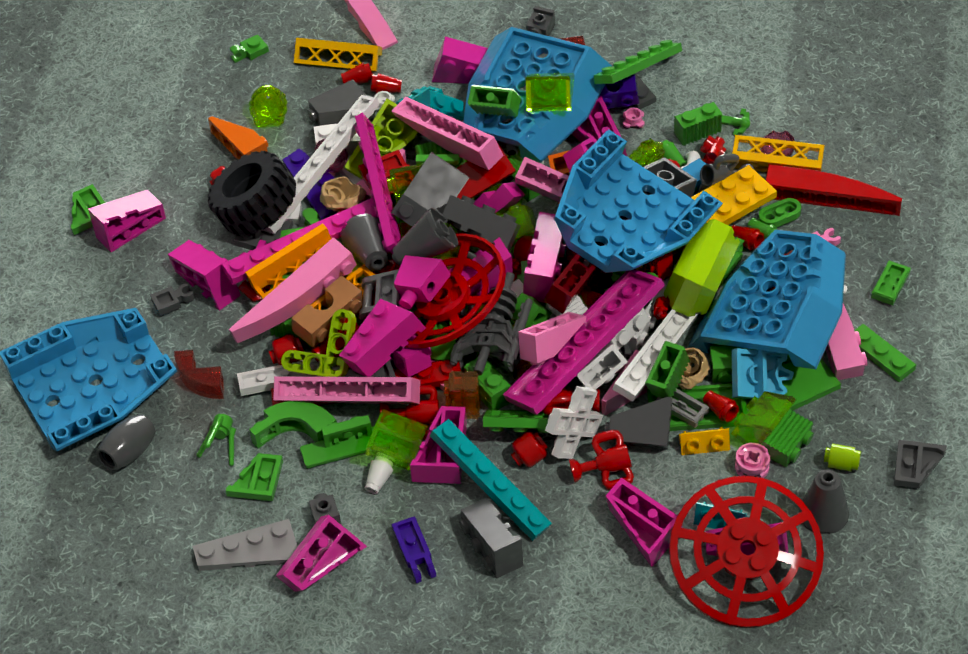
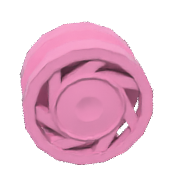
[735,442,770,478]

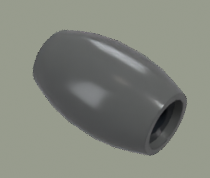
[96,414,156,471]

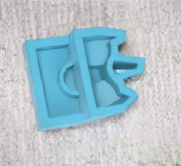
[732,348,794,399]

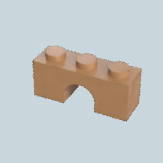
[291,275,362,347]

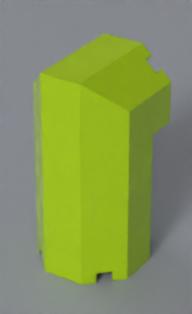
[663,219,740,317]

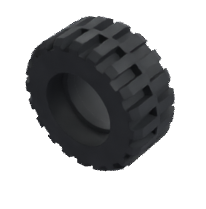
[208,151,296,236]

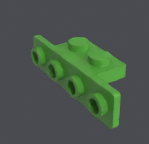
[300,415,399,468]

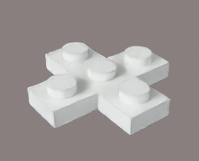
[545,386,604,459]

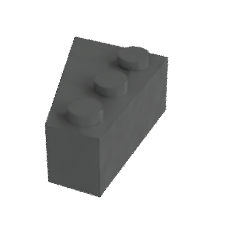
[442,195,521,250]
[459,498,523,579]

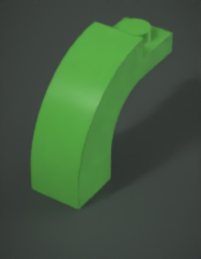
[249,401,337,448]

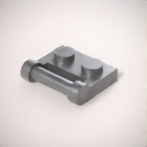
[359,269,401,321]

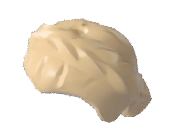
[320,176,366,212]
[678,347,710,390]

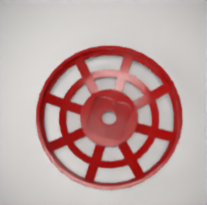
[373,233,506,348]
[669,476,824,628]

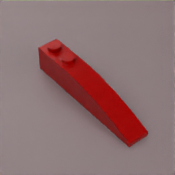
[766,164,902,216]

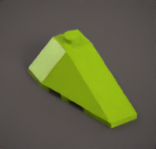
[344,99,417,179]

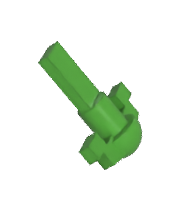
[722,108,750,136]

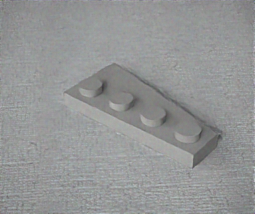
[192,519,298,571]

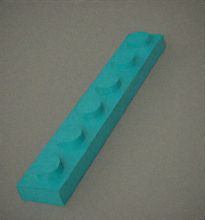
[430,419,552,541]

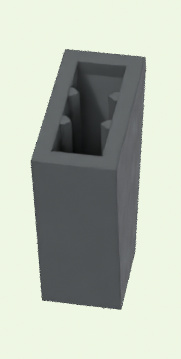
[307,80,375,126]
[604,397,673,449]

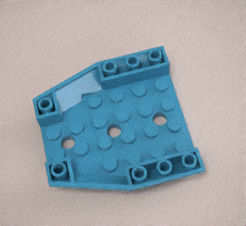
[463,27,612,163]
[554,129,723,273]
[687,230,846,369]
[0,308,177,451]

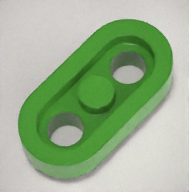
[758,198,801,227]

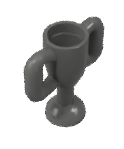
[698,154,755,193]

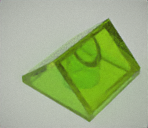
[526,73,575,111]

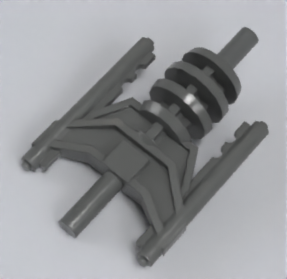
[449,272,533,375]

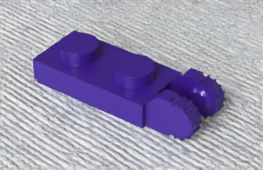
[391,516,436,583]

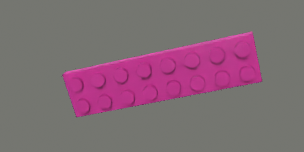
[503,269,665,415]

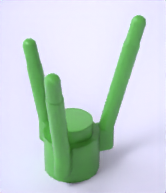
[197,414,236,466]

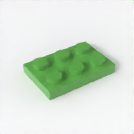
[483,409,549,433]

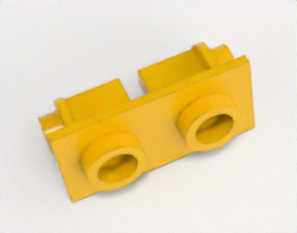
[678,427,730,455]

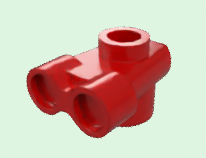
[699,135,726,164]

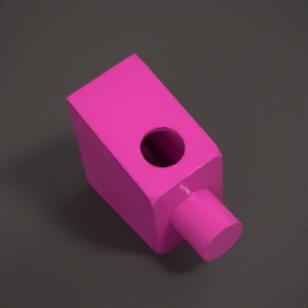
[394,255,451,310]

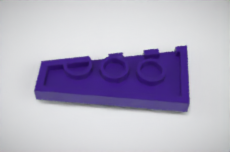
[282,148,337,221]

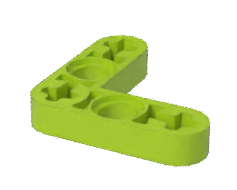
[281,309,356,377]

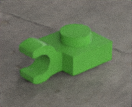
[230,34,269,63]

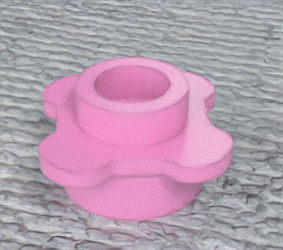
[623,108,645,128]

